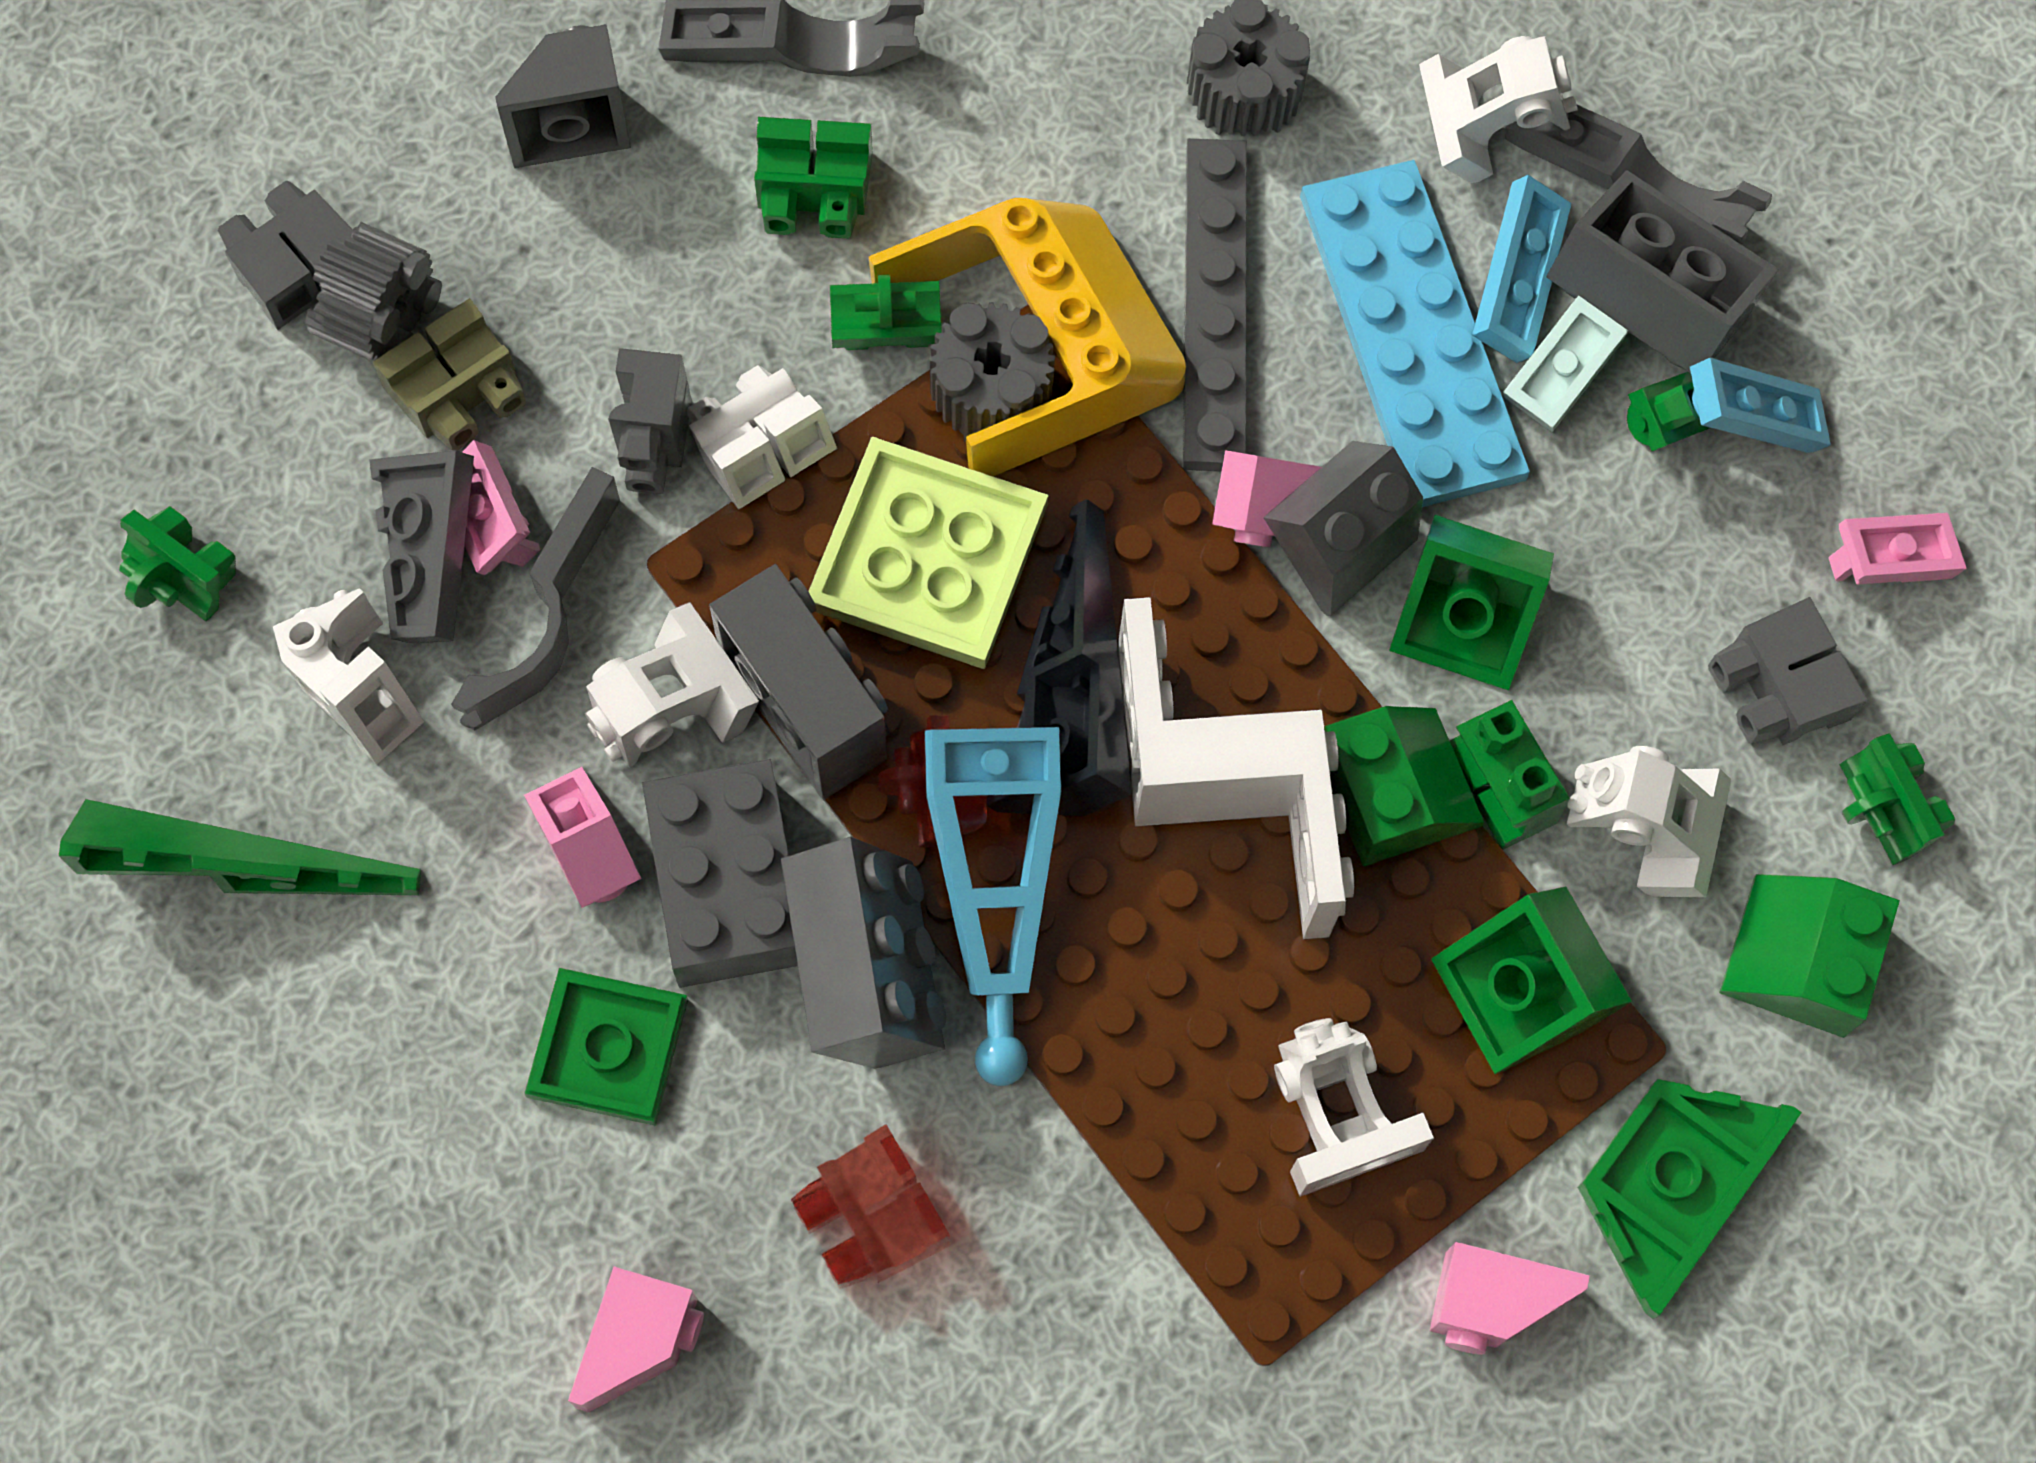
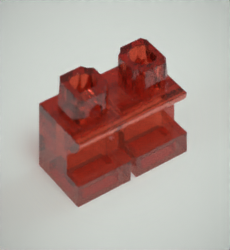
[791,1124,950,1290]

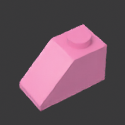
[1212,450,1321,547]
[524,767,641,908]
[1430,1242,1590,1355]
[568,1267,704,1412]

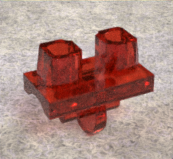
[878,715,987,847]

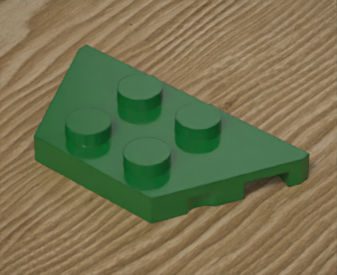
[1577,1079,1802,1319]

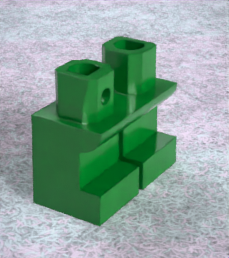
[754,117,873,239]
[1449,700,1570,850]

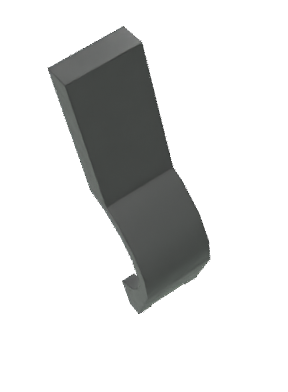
[658,0,925,77]
[1505,98,1772,245]
[451,467,620,731]

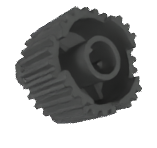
[1187,0,1310,137]
[304,222,442,361]
[930,302,1055,442]

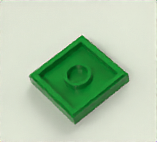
[524,968,688,1126]

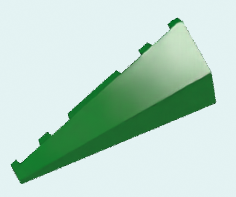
[59,799,421,896]

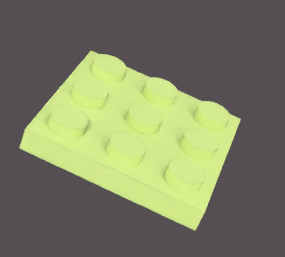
[808,437,1048,669]

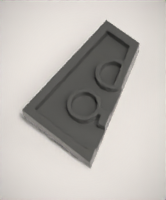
[369,450,474,643]

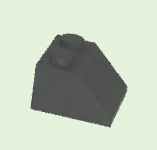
[495,24,631,168]
[1263,441,1423,616]

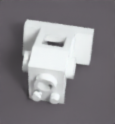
[1419,36,1578,183]
[273,588,424,765]
[585,602,759,768]
[1567,746,1732,898]
[1274,1018,1434,1197]

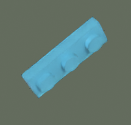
[1472,175,1572,363]
[1690,358,1831,453]

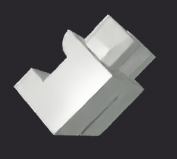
[687,365,837,510]

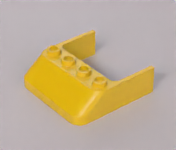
[868,198,1186,476]

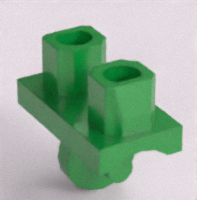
[830,274,942,350]
[1627,371,1710,451]
[119,506,236,621]
[1839,733,1955,865]

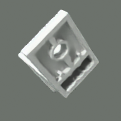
[1118,598,1354,939]

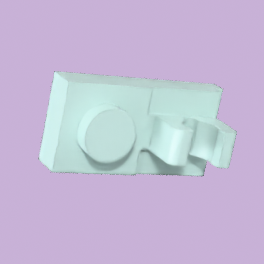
[1503,295,1628,432]

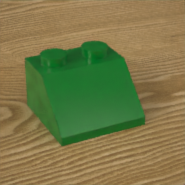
[1389,515,1554,691]
[1324,706,1484,867]
[1719,874,1900,1038]
[1431,886,1632,1074]

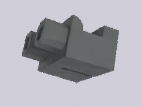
[218,180,353,330]
[608,348,692,494]
[1708,597,1868,745]

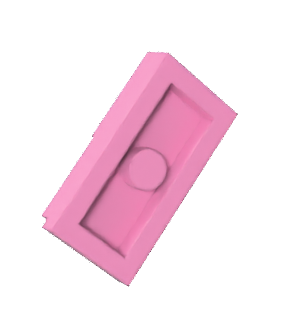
[463,440,541,575]
[1828,513,1967,585]

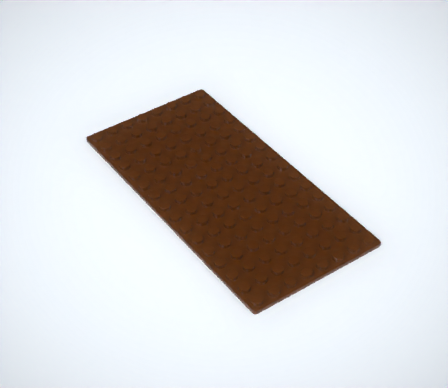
[647,304,1666,1366]

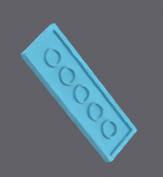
[1300,160,1530,507]

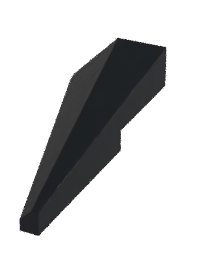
[986,499,1132,816]

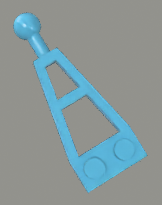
[925,727,1061,1086]

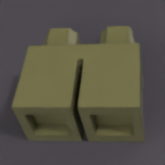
[373,298,526,451]

